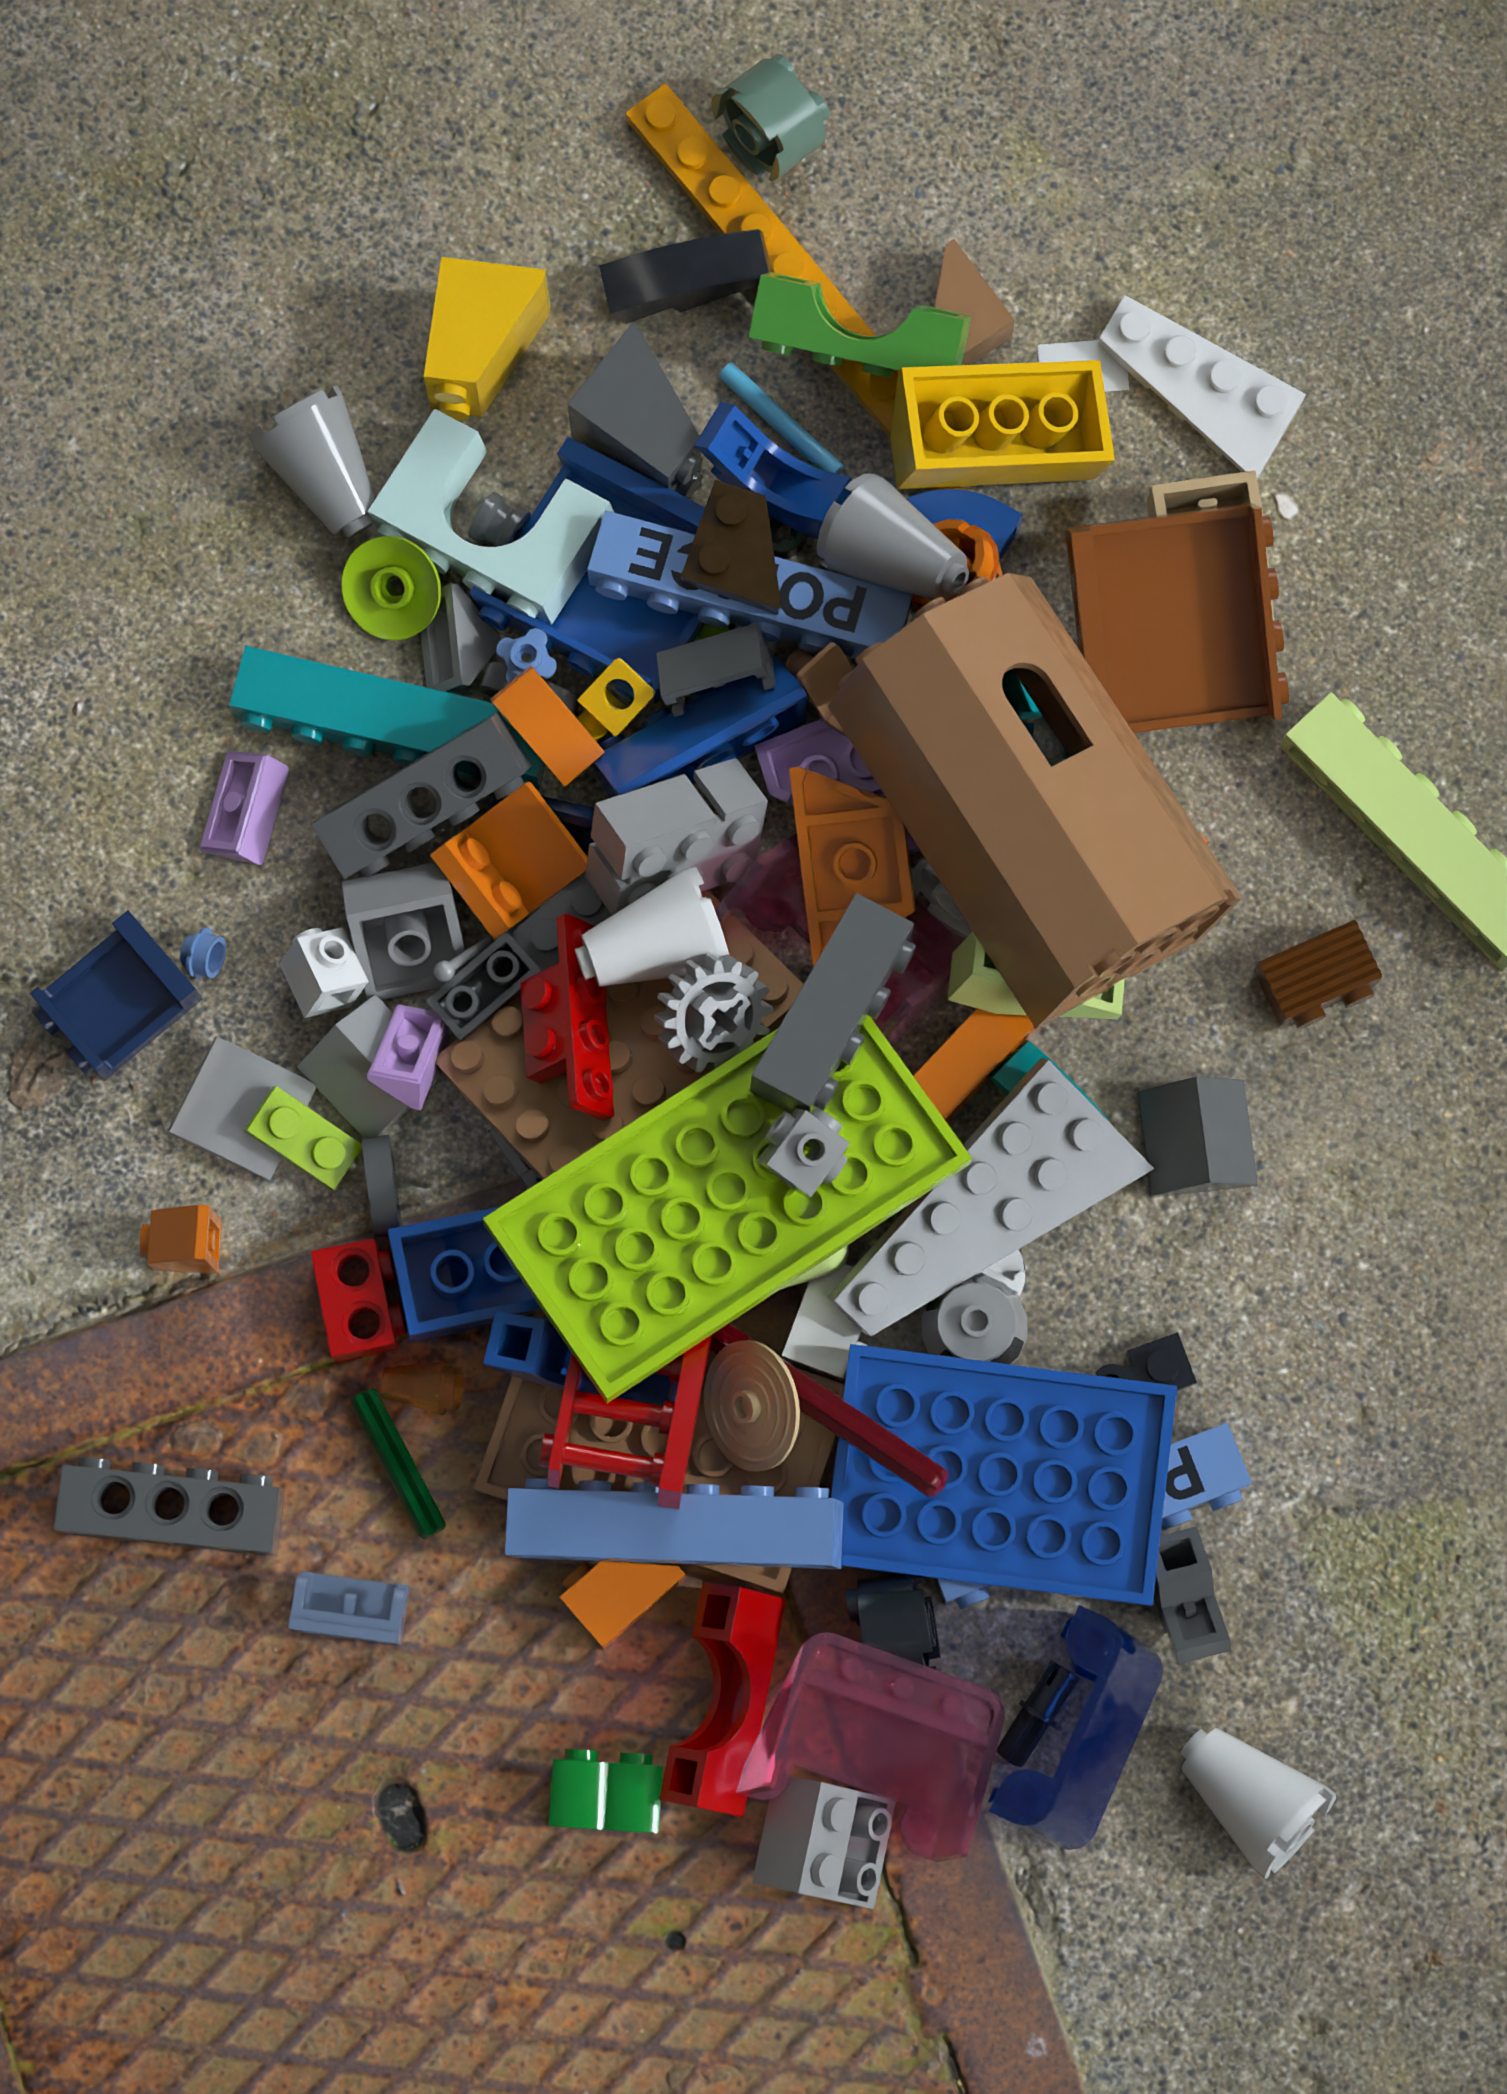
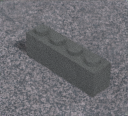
[749,893,917,1114]

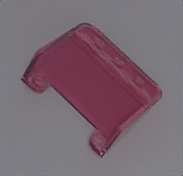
[736,1632,1005,1862]

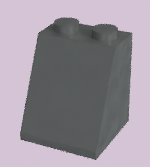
[567,324,703,499]

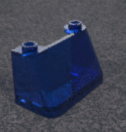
[983,1605,1163,1850]

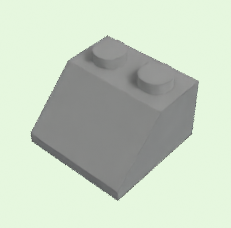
[342,862,468,1000]

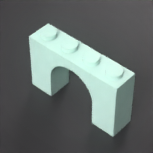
[368,409,614,625]

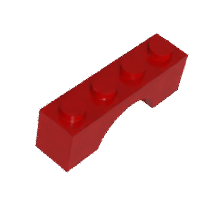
[659,1582,786,1817]

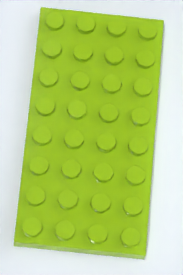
[483,1016,972,1403]

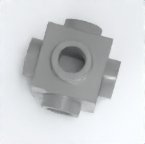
[757,1107,850,1197]

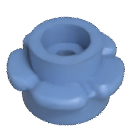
[180,927,226,979]

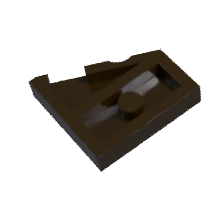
[681,480,781,615]

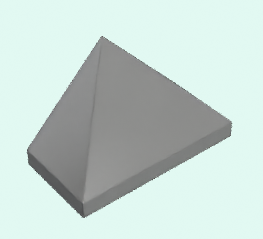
[421,583,502,693]

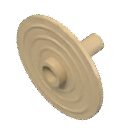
[704,1340,800,1472]

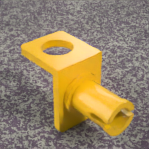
[577,658,655,742]

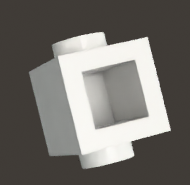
[280,927,369,1018]

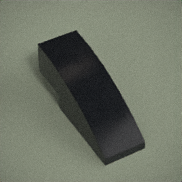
[599,229,772,324]

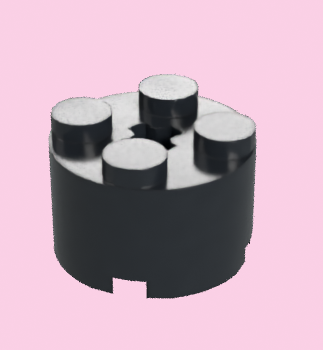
[846,1573,942,1689]

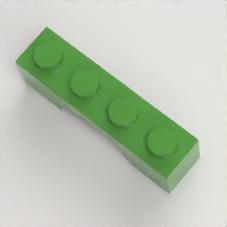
[749,272,972,377]

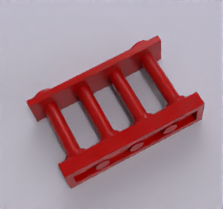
[539,1335,712,1509]

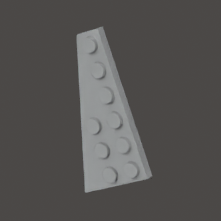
[827,1058,1154,1336]

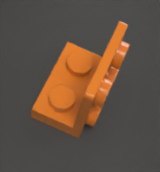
[430,782,588,940]

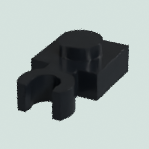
[1094,1332,1197,1391]

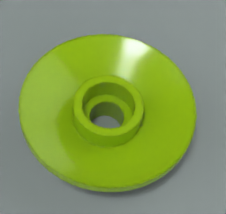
[342,536,441,641]

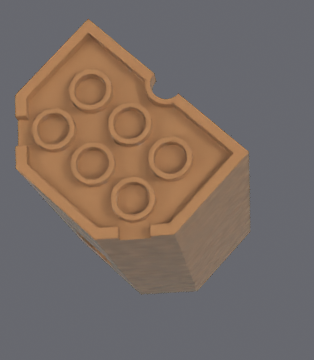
[828,573,1242,1029]

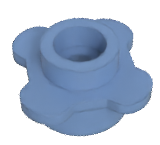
[497,628,557,683]

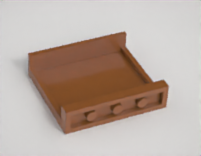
[1065,503,1289,733]

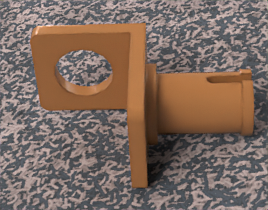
[785,642,853,739]

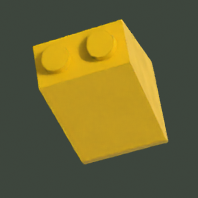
[423,257,550,421]

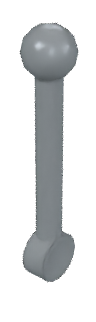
[434,924,517,982]

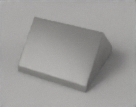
[297,994,444,1138]

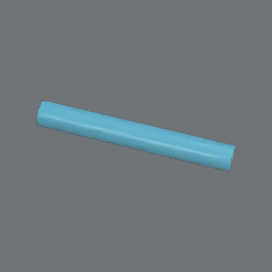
[718,362,844,474]

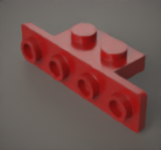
[520,913,614,1121]

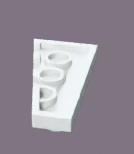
[1098,295,1306,480]

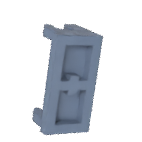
[288,1571,410,1646]

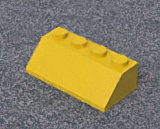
[890,360,1115,489]

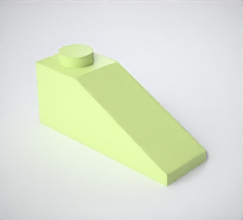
[948,931,1125,1020]

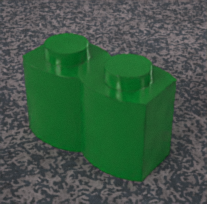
[548,1749,663,1833]

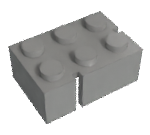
[585,758,768,915]

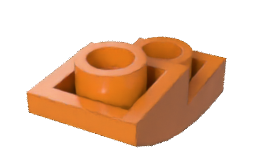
[490,665,605,787]

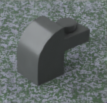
[1154,1526,1231,1664]

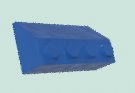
[592,656,807,798]

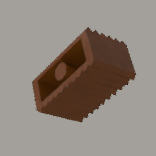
[1254,920,1382,1029]

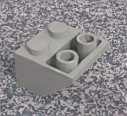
[752,1773,896,1909]

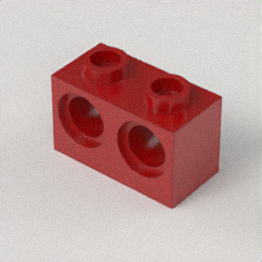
[310,1238,406,1363]

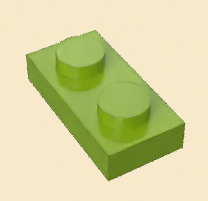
[243,1086,362,1190]

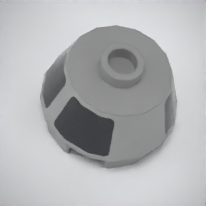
[922,1275,1028,1365]

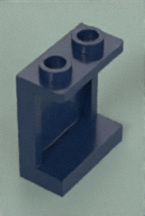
[30,910,203,1081]

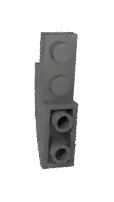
[426,871,612,1042]

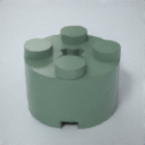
[711,54,830,181]

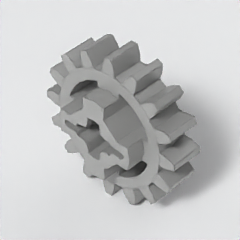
[654,953,773,1073]

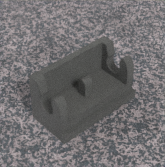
[657,623,776,717]

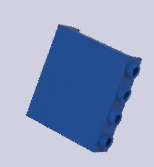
[470,436,705,704]

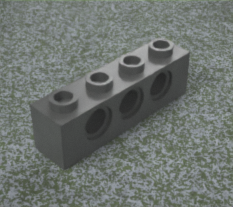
[311,711,532,879]
[54,1457,285,1556]

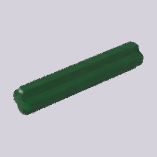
[351,1388,446,1539]

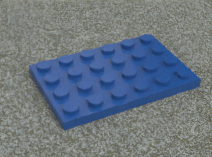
[831,1344,1177,1606]

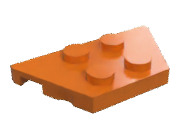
[789,766,916,967]

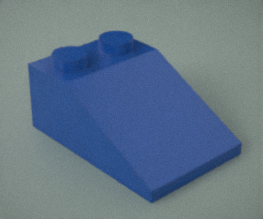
[388,1206,543,1343]

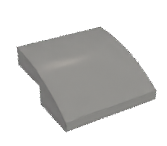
[167,1037,317,1181]

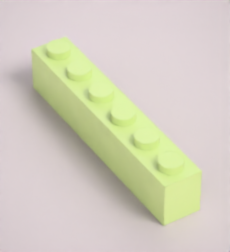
[1280,692,1507,972]

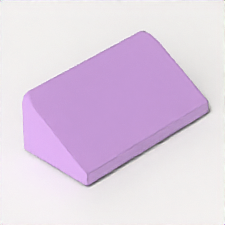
[199,751,289,865]
[367,1004,449,1111]

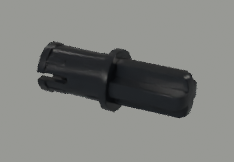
[997,1660,1081,1768]

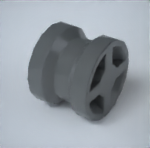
[468,492,531,547]

